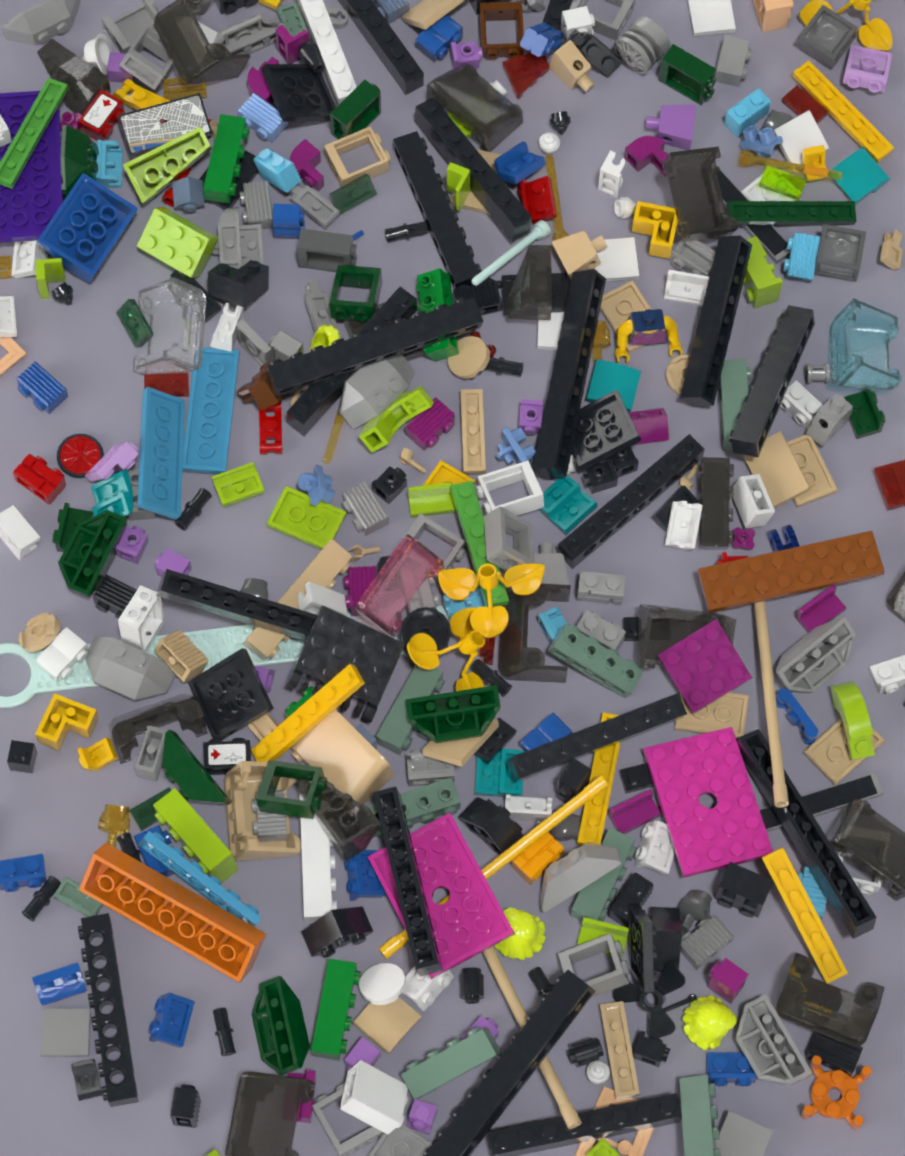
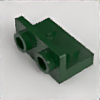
[844,385,885,439]
[52,503,93,552]

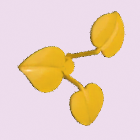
[799,0,893,51]
[438,564,545,638]
[407,607,485,691]

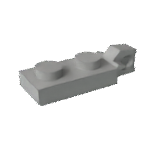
[287,185,340,229]
[304,279,338,332]

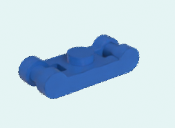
[776,688,818,745]

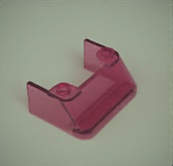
[356,534,445,638]

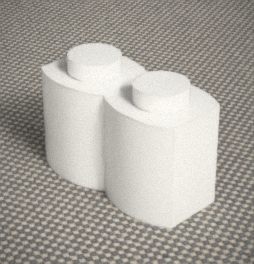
[36,627,88,682]

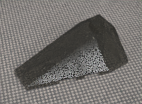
[37,39,111,116]
[507,245,552,320]
[294,780,381,862]

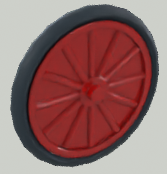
[57,434,104,478]

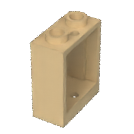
[324,126,391,190]

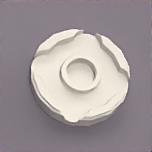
[359,963,407,1005]

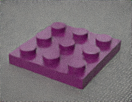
[658,619,753,714]

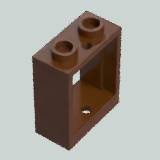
[479,2,524,59]

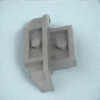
[218,207,264,269]

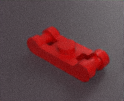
[259,400,283,455]

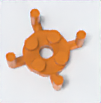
[801,1056,872,1130]

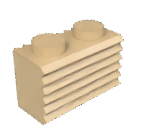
[154,629,209,683]

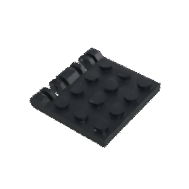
[287,605,405,723]

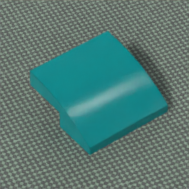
[828,148,890,205]
[585,359,641,412]
[91,470,133,517]
[538,476,598,535]
[474,748,525,797]

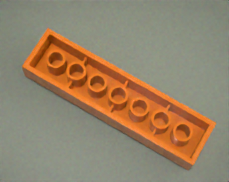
[79,843,267,983]

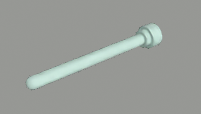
[472,220,551,286]

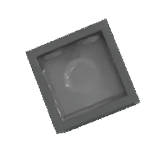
[797,5,858,69]
[814,224,866,282]

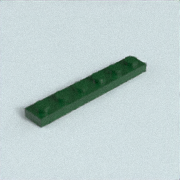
[727,201,857,225]

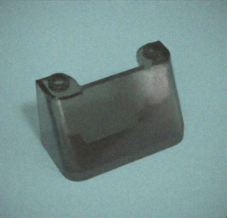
[426,63,523,152]
[663,146,738,240]
[638,604,737,668]
[108,693,208,764]
[827,799,905,901]
[776,953,885,1047]
[225,1071,315,1156]

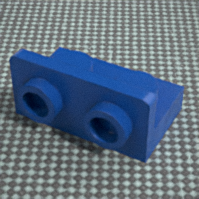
[494,141,546,184]
[344,849,385,901]
[0,854,47,892]
[32,963,87,1006]
[148,993,195,1048]
[706,1052,757,1087]

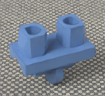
[740,125,783,161]
[496,427,536,464]
[297,464,335,506]

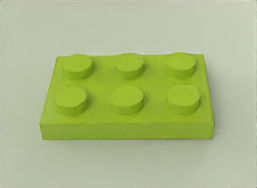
[267,486,347,550]

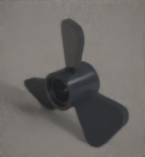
[613,964,686,1038]

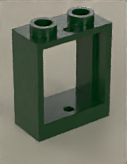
[659,44,717,106]
[330,80,381,140]
[329,265,382,321]
[256,760,327,819]

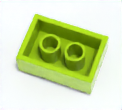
[137,207,219,278]

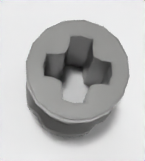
[805,363,830,384]

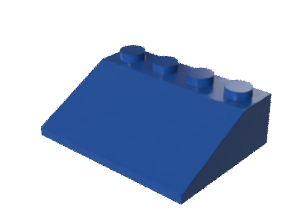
[37,173,138,284]

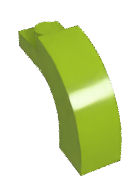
[359,386,434,453]
[830,681,875,760]

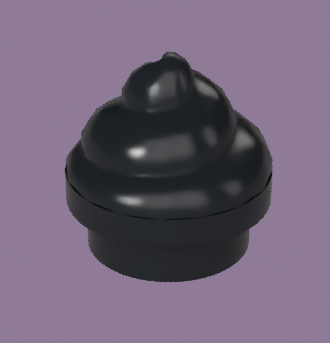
[549,111,571,134]
[51,282,73,305]

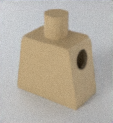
[549,40,595,92]
[552,231,608,280]

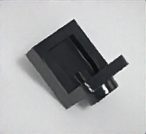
[71,1059,102,1101]

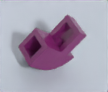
[247,57,279,104]
[624,136,673,177]
[290,139,324,191]

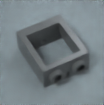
[297,228,357,273]

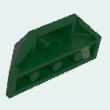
[61,125,99,197]
[58,510,128,597]
[406,685,501,743]
[162,730,232,805]
[252,976,310,1076]

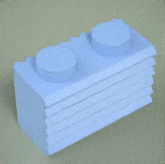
[238,93,288,142]

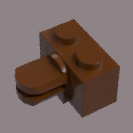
[237,362,285,410]

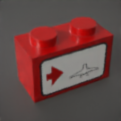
[78,89,125,141]

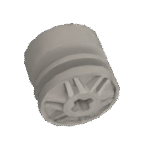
[614,16,671,74]

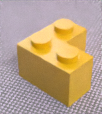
[632,201,680,259]
[35,693,99,751]

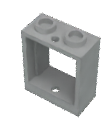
[570,0,635,41]
[119,25,182,90]
[484,506,534,571]
[395,513,466,583]
[558,933,630,998]
[312,1083,382,1156]

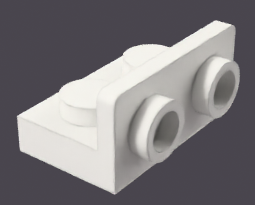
[11,240,48,279]
[780,380,823,429]
[869,655,905,694]
[634,820,675,875]
[401,966,454,1011]

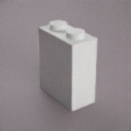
[340,1060,408,1135]

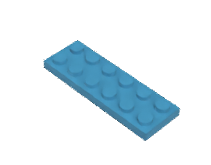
[182,347,240,474]
[137,387,185,520]
[138,831,262,927]

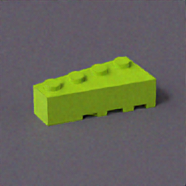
[123,126,212,206]
[153,788,239,883]

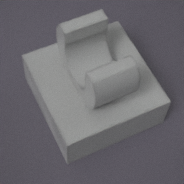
[518,0,546,13]

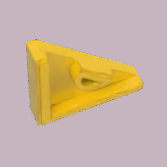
[423,460,475,486]

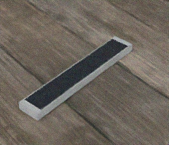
[694,158,790,264]
[759,772,883,832]

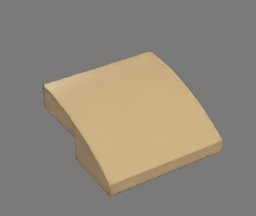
[353,997,422,1055]

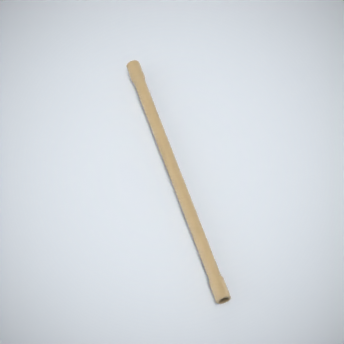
[754,601,789,808]
[483,947,582,1129]

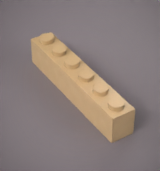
[243,539,352,661]

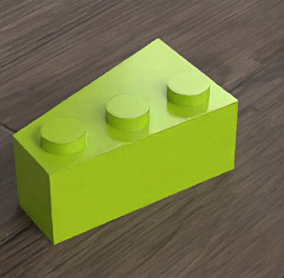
[743,236,783,309]

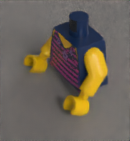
[614,309,683,363]

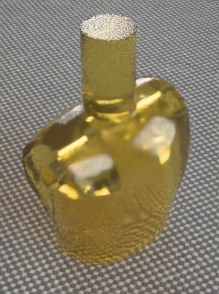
[592,321,611,362]
[98,804,130,848]

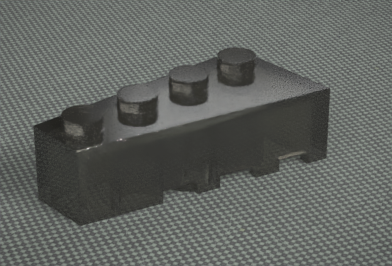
[699,457,734,550]

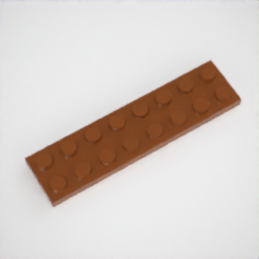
[697,531,885,613]

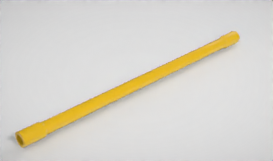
[379,775,609,959]

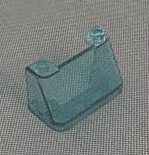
[829,298,902,390]

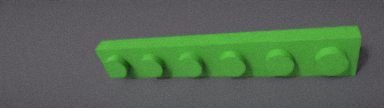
[0,78,68,189]
[450,481,509,607]

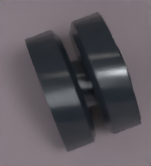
[399,607,451,661]

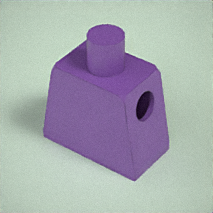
[646,104,696,151]

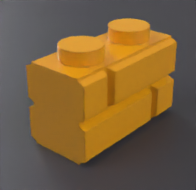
[511,832,564,885]

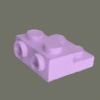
[843,44,893,93]
[85,441,139,482]

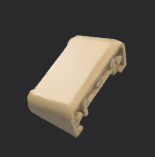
[291,709,395,813]
[224,761,301,861]

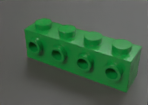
[203,114,250,204]
[416,268,459,361]
[311,958,361,1061]

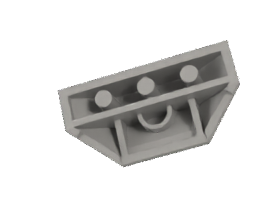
[2,0,80,46]
[207,15,286,72]
[339,355,415,429]
[775,616,856,693]
[85,636,176,701]
[540,842,622,913]
[736,994,813,1086]

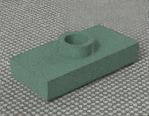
[276,2,311,40]
[53,876,103,917]

